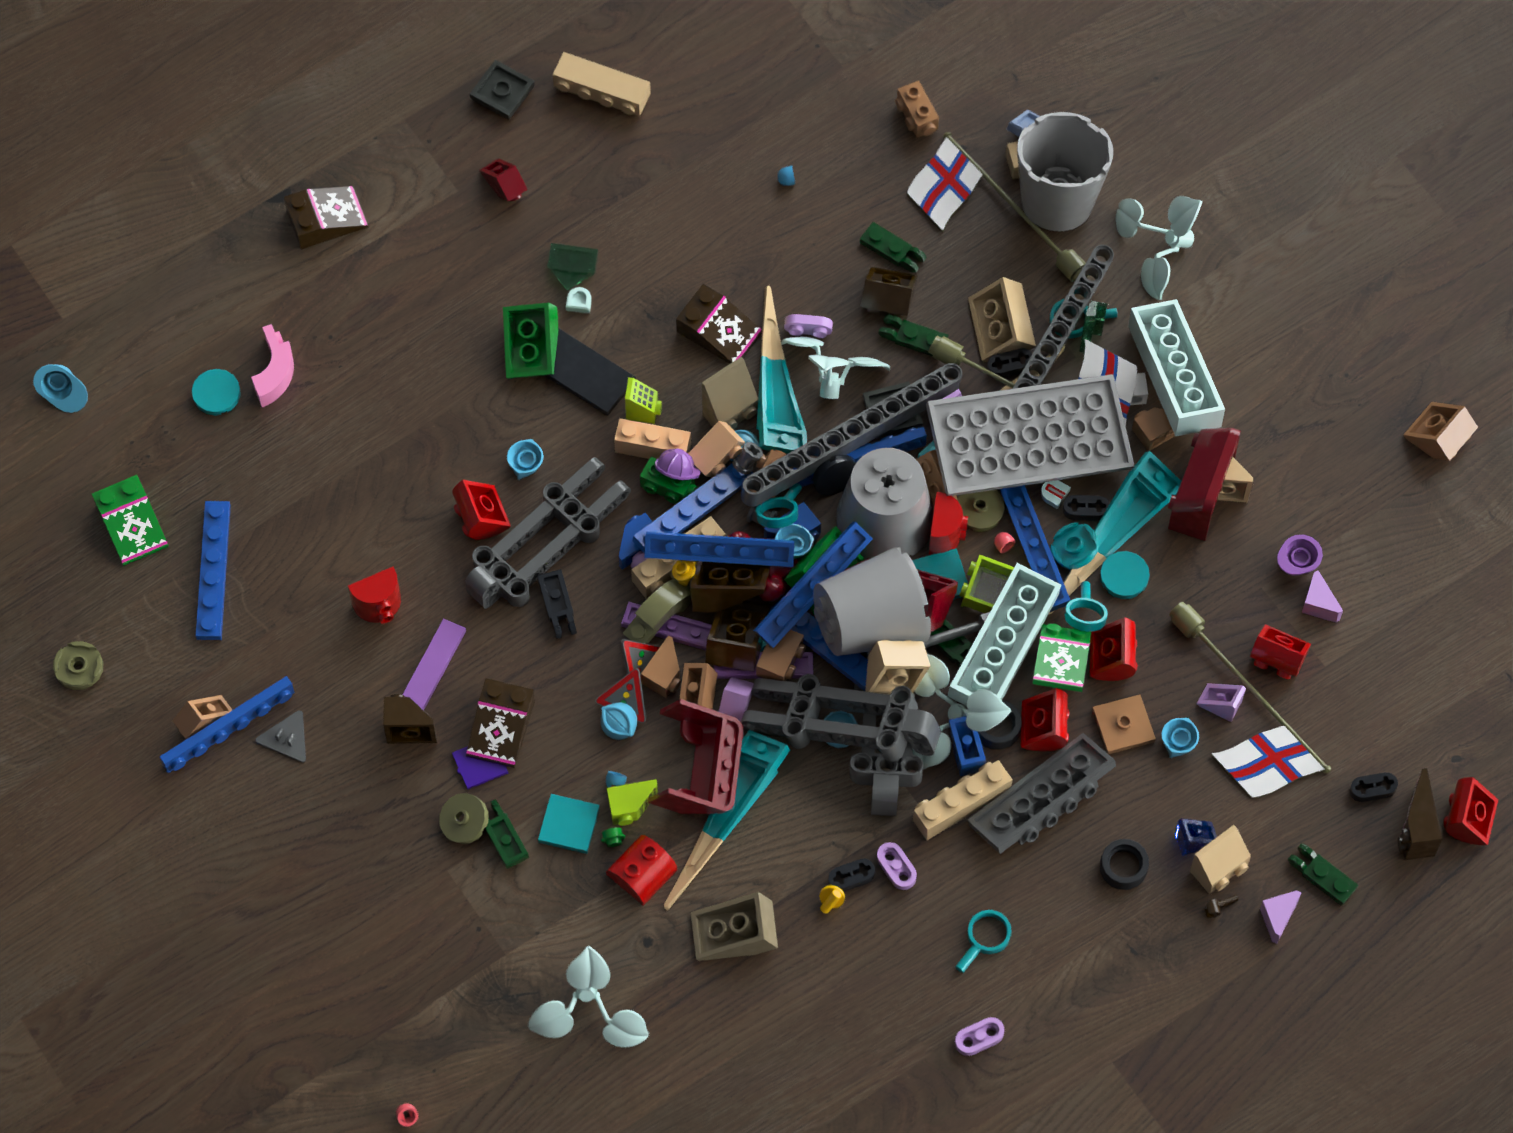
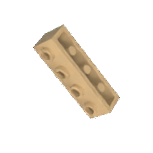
[553,52,650,116]
[631,516,726,599]
[913,760,1013,841]

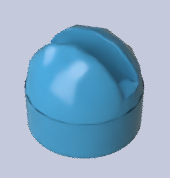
[778,166,795,186]
[605,771,627,788]

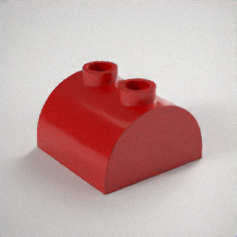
[452,480,511,539]
[929,492,968,556]
[348,567,401,624]
[1090,617,1137,681]
[1250,624,1311,679]
[1021,688,1069,751]
[1443,777,1498,845]
[606,835,677,906]

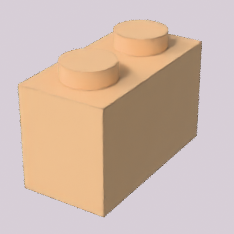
[688,421,746,477]

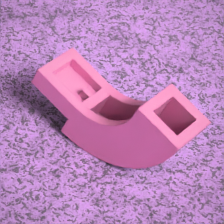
[251,324,294,407]

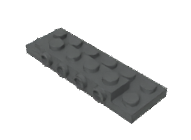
[967,733,1116,854]

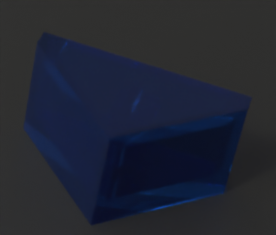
[1174,818,1217,856]

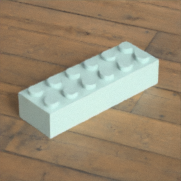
[1128,299,1225,436]
[947,563,1061,706]

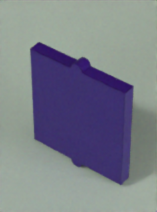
[452,746,508,790]

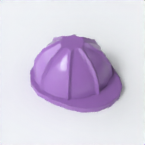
[655,448,700,480]
[1277,535,1323,575]

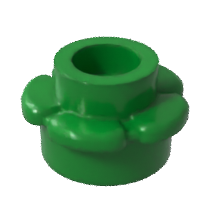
[601,827,625,847]

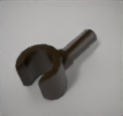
[1205,895,1238,918]

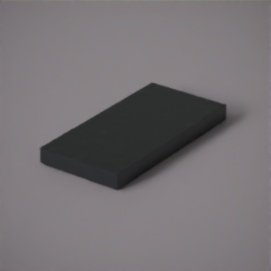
[545,328,636,416]

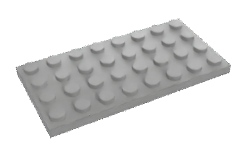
[926,374,1134,496]

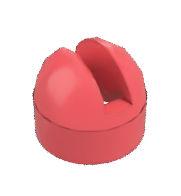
[994,532,1016,554]
[396,1103,418,1126]

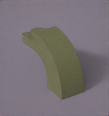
[623,578,692,644]

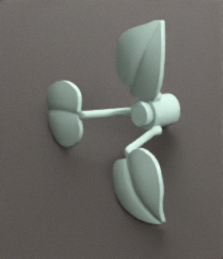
[1116,196,1202,300]
[781,337,890,399]
[912,654,1011,769]
[528,946,649,1047]

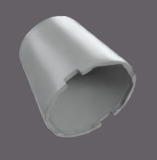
[1017,112,1113,231]
[836,448,934,559]
[813,547,931,656]

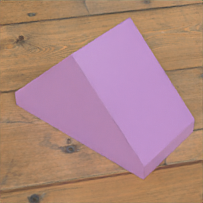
[1302,571,1343,623]
[719,677,754,722]
[1197,683,1246,722]
[1260,891,1301,944]

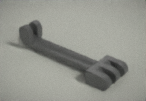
[924,612,990,648]

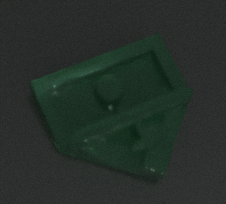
[548,243,599,290]
[1079,301,1107,353]

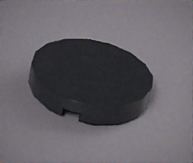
[812,455,856,496]

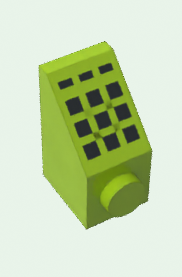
[625,377,662,424]
[607,779,658,826]

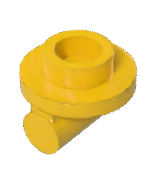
[672,560,697,586]
[819,885,845,914]

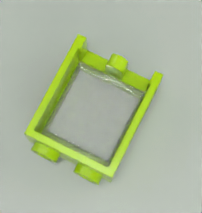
[959,555,1014,613]

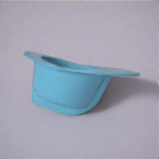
[33,364,88,413]

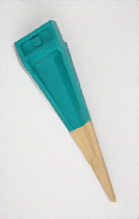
[757,285,807,454]
[1048,451,1182,615]
[664,730,790,911]

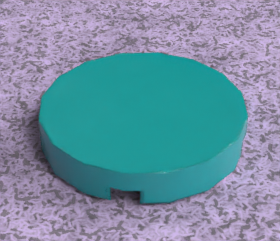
[192,369,241,416]
[1050,523,1099,569]
[1100,551,1150,599]

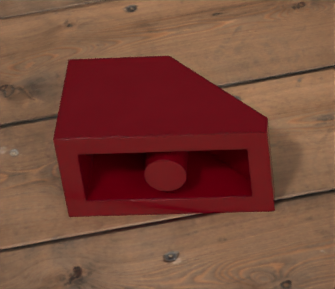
[479,158,528,202]

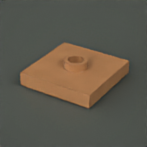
[1092,695,1156,754]

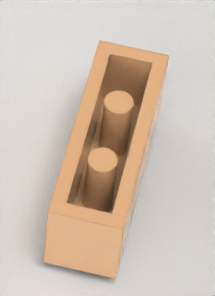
[614,419,691,459]

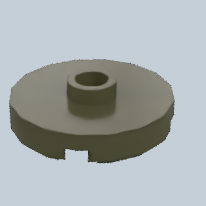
[957,490,1005,532]
[53,641,103,690]
[440,793,488,844]

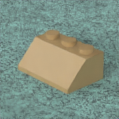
[968,277,1036,362]

